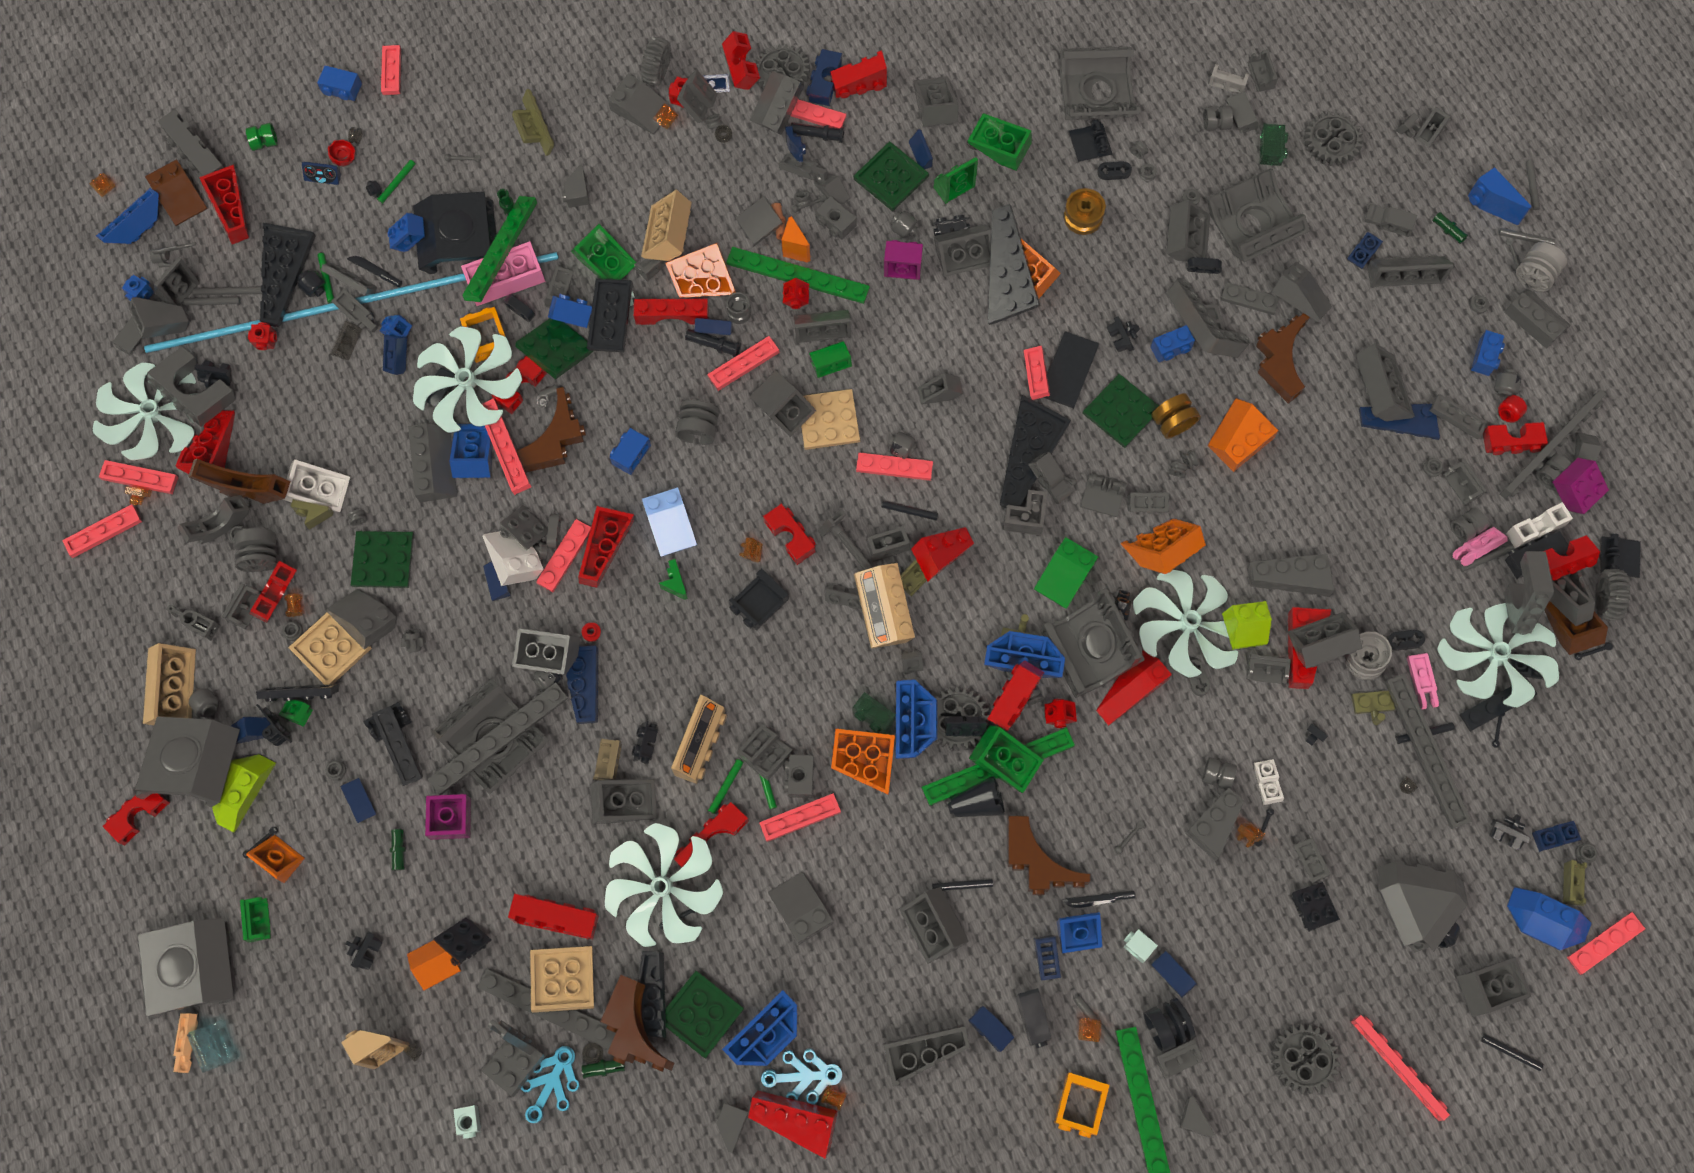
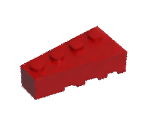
[1288,607,1331,689]
[748,1090,838,1159]

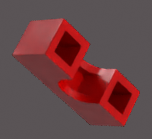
[722,31,760,90]
[492,356,547,414]
[1483,422,1548,455]
[763,503,816,565]
[1544,535,1600,580]
[250,561,297,623]
[103,793,170,846]

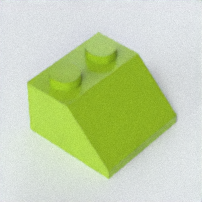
[1222,601,1272,650]

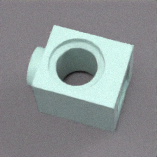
[1124,929,1158,963]
[453,1105,481,1139]

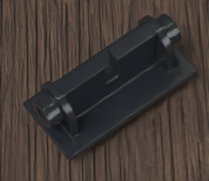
[932,215,970,236]
[945,716,987,737]
[632,721,658,764]

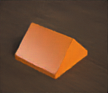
[781,216,811,262]
[246,835,305,883]
[407,940,461,991]

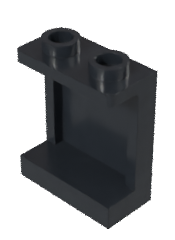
[729,568,789,631]

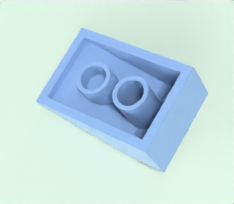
[642,487,697,557]

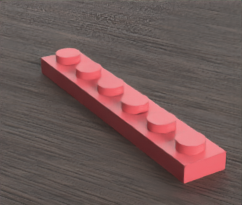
[482,398,531,495]
[1351,1015,1450,1121]

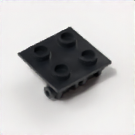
[1069,119,1113,162]
[1600,534,1641,578]
[256,704,292,746]
[1291,882,1340,932]
[433,918,492,966]

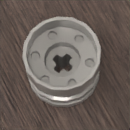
[1516,242,1567,292]
[1346,631,1392,680]

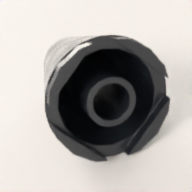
[948,776,1005,817]

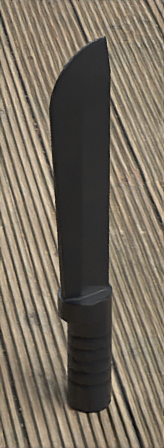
[347,256,402,288]
[1062,891,1135,908]

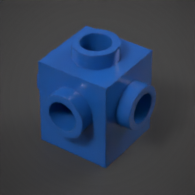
[122,274,154,301]
[380,315,412,337]

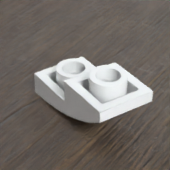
[1254,759,1284,805]

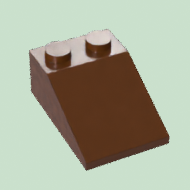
[145,159,207,226]
[1544,601,1608,655]

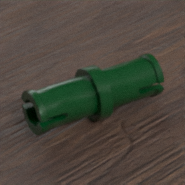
[497,189,514,215]
[1432,212,1468,244]
[390,829,406,871]
[581,1059,625,1079]

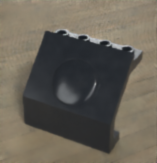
[413,192,496,274]

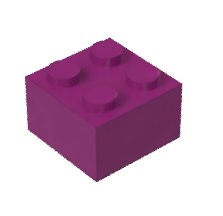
[884,240,923,280]
[1553,458,1609,514]
[425,794,471,840]

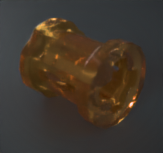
[284,593,303,617]
[821,1085,847,1111]

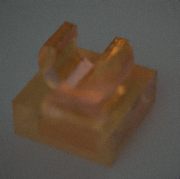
[653,104,678,129]
[89,173,116,197]
[125,486,152,505]
[739,538,763,562]
[1237,822,1265,848]
[1078,1018,1101,1042]

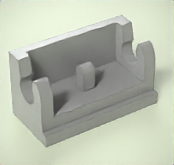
[1209,64,1249,94]

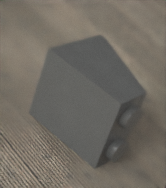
[750,371,816,437]

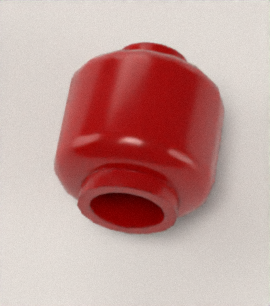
[1498,395,1527,423]

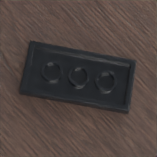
[587,278,633,352]
[1043,331,1099,409]

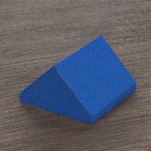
[1057,912,1102,953]

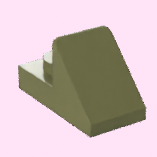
[291,499,334,530]

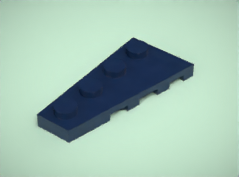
[1359,404,1440,440]
[566,645,598,724]

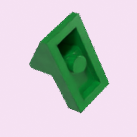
[659,559,688,600]
[278,700,313,727]

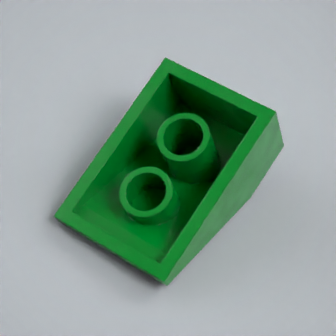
[968,113,1032,171]
[934,157,978,204]
[571,224,636,280]
[1034,537,1098,609]
[969,725,1044,793]

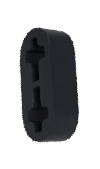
[1097,161,1132,180]
[1187,257,1222,274]
[503,294,535,322]
[1387,630,1425,651]

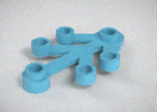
[521,1046,580,1123]
[761,1048,842,1104]

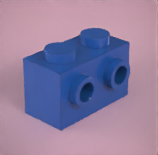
[317,66,362,101]
[388,213,425,252]
[548,294,592,328]
[1150,325,1195,363]
[1471,330,1505,376]
[610,428,651,475]

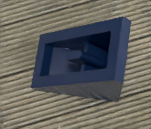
[231,717,271,744]

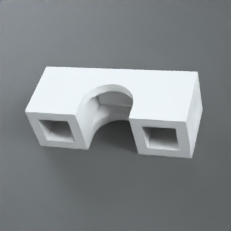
[1506,502,1573,548]

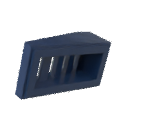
[1033,935,1061,981]

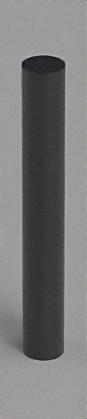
[881,500,938,521]
[1395,722,1455,744]
[932,879,993,891]
[1481,1034,1543,1071]

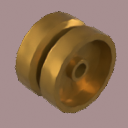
[1064,188,1106,235]
[1151,393,1201,439]

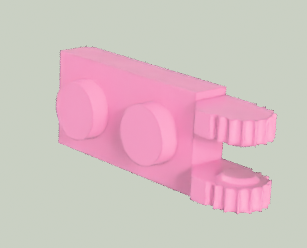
[1452,527,1507,566]
[1407,653,1439,709]

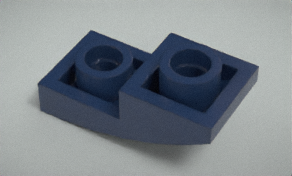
[785,126,806,162]
[1347,232,1383,269]
[340,778,376,823]
[1532,821,1581,852]
[1151,951,1197,998]
[968,1006,1014,1052]

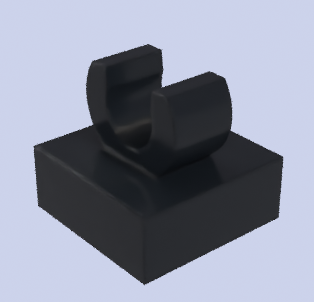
[1305,723,1328,746]

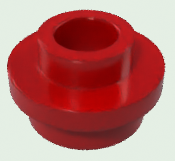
[581,623,601,642]

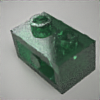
[1260,124,1288,166]
[853,692,896,734]

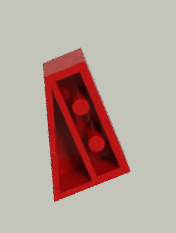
[831,50,887,98]
[911,527,974,582]
[987,660,1044,731]

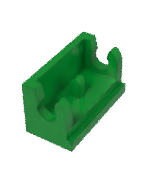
[809,341,852,378]
[240,897,271,943]

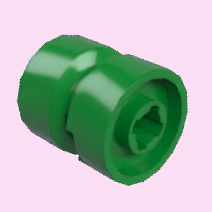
[246,122,278,151]

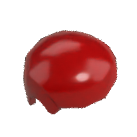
[328,140,356,167]

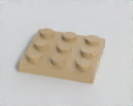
[801,389,860,450]
[288,613,372,685]
[530,946,594,1013]

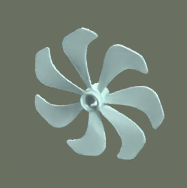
[413,326,522,433]
[93,363,198,460]
[1133,570,1238,678]
[1437,603,1559,708]
[605,823,723,947]

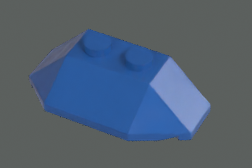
[96,188,159,244]
[984,631,1065,678]
[896,680,937,759]
[1507,887,1592,950]
[722,990,797,1066]

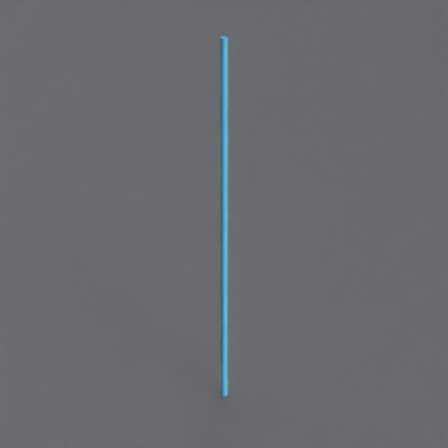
[144,252,558,353]

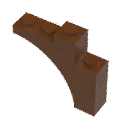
[1256,313,1310,404]
[516,387,586,473]
[188,459,291,504]
[1007,816,1090,896]
[600,975,675,1072]

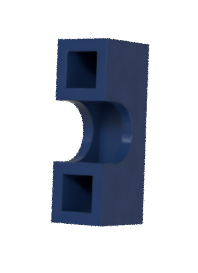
[806,49,842,106]

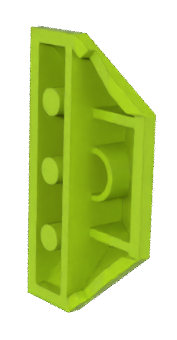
[212,754,276,833]

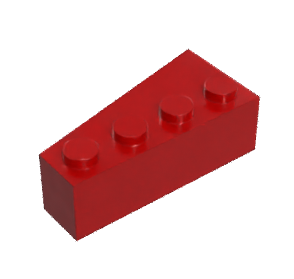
[199,164,249,245]
[578,506,634,588]
[508,894,599,940]

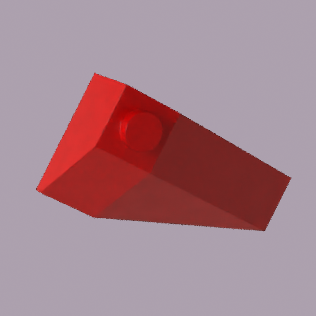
[175,410,235,474]
[1096,650,1172,726]

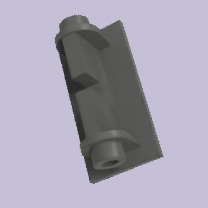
[825,584,862,609]

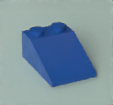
[1468,167,1532,225]
[450,424,492,478]

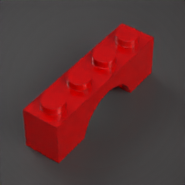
[633,299,709,325]
[674,802,749,878]

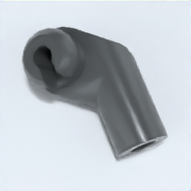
[537,385,557,408]

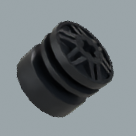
[1143,997,1196,1053]

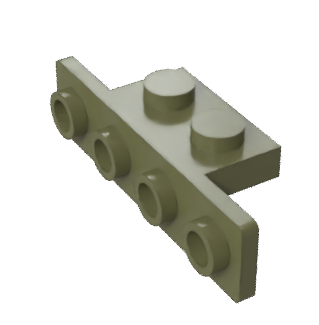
[512,89,554,156]

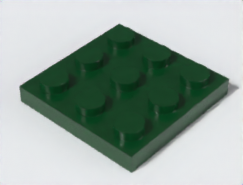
[853,141,929,211]
[515,318,593,380]
[1082,374,1159,448]
[350,531,414,588]
[665,971,744,1059]

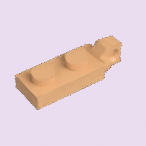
[173,1013,198,1073]

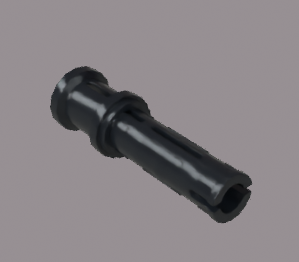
[791,123,845,143]
[685,329,741,358]

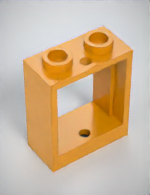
[460,307,506,363]
[1054,1073,1110,1138]

